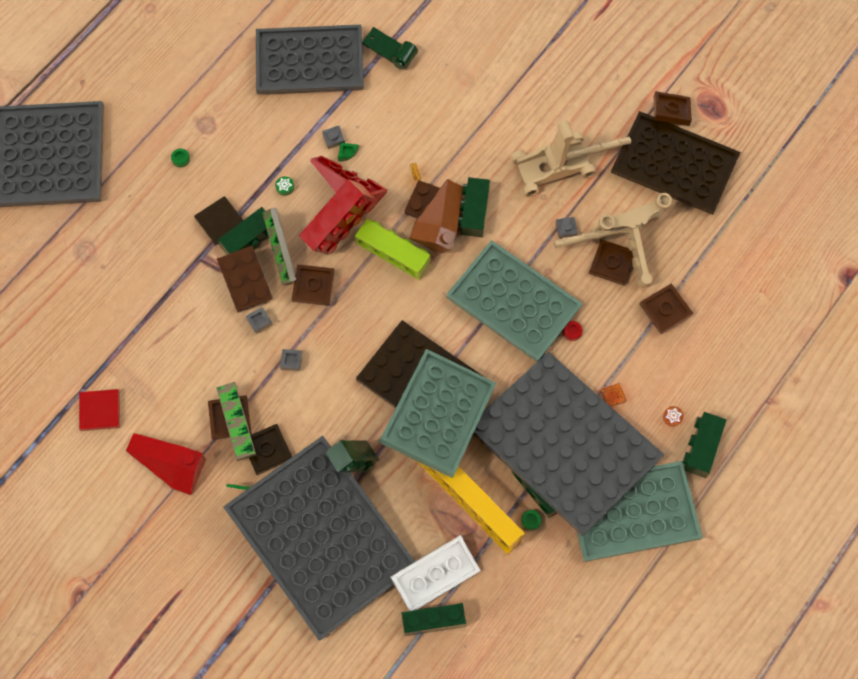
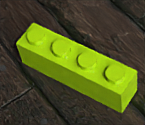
[355,219,430,280]

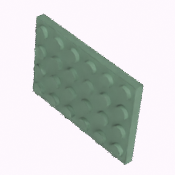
[446,240,583,362]
[379,349,496,478]
[576,461,703,562]

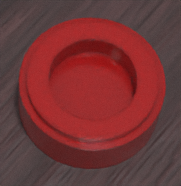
[563,321,583,341]

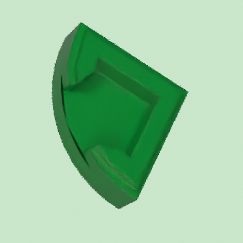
[338,143,359,162]

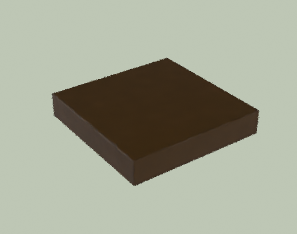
[194,196,243,245]
[249,424,292,475]

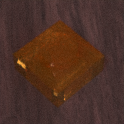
[601,383,627,407]

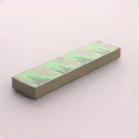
[262,208,296,285]
[216,382,256,461]

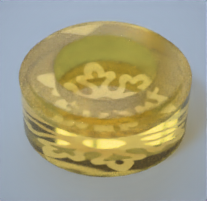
[409,162,422,181]

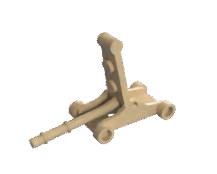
[511,120,631,197]
[553,193,672,288]

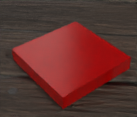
[79,389,120,431]

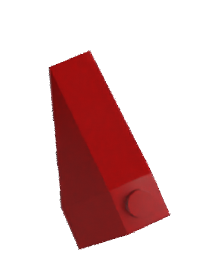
[310,156,388,213]
[126,433,206,495]

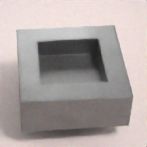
[322,125,345,149]
[555,217,578,239]
[246,307,272,334]
[280,349,302,371]

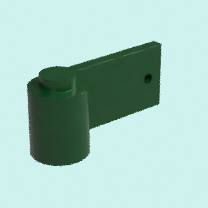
[362,27,418,69]

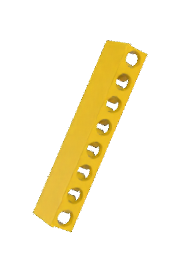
[415,460,525,555]

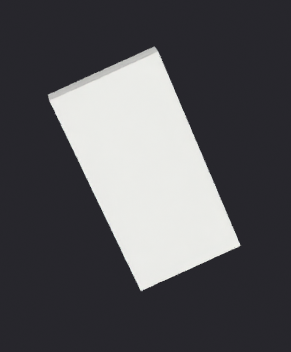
[390,535,481,611]

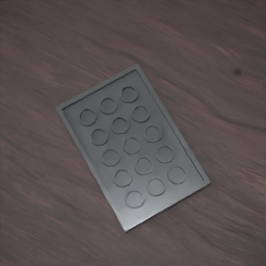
[256,24,364,94]

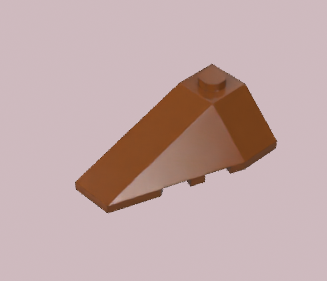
[409,179,463,254]

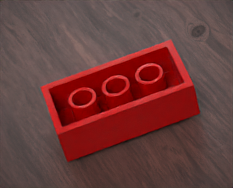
[299,179,377,255]

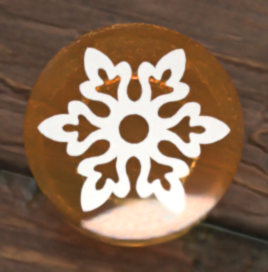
[663,406,683,427]

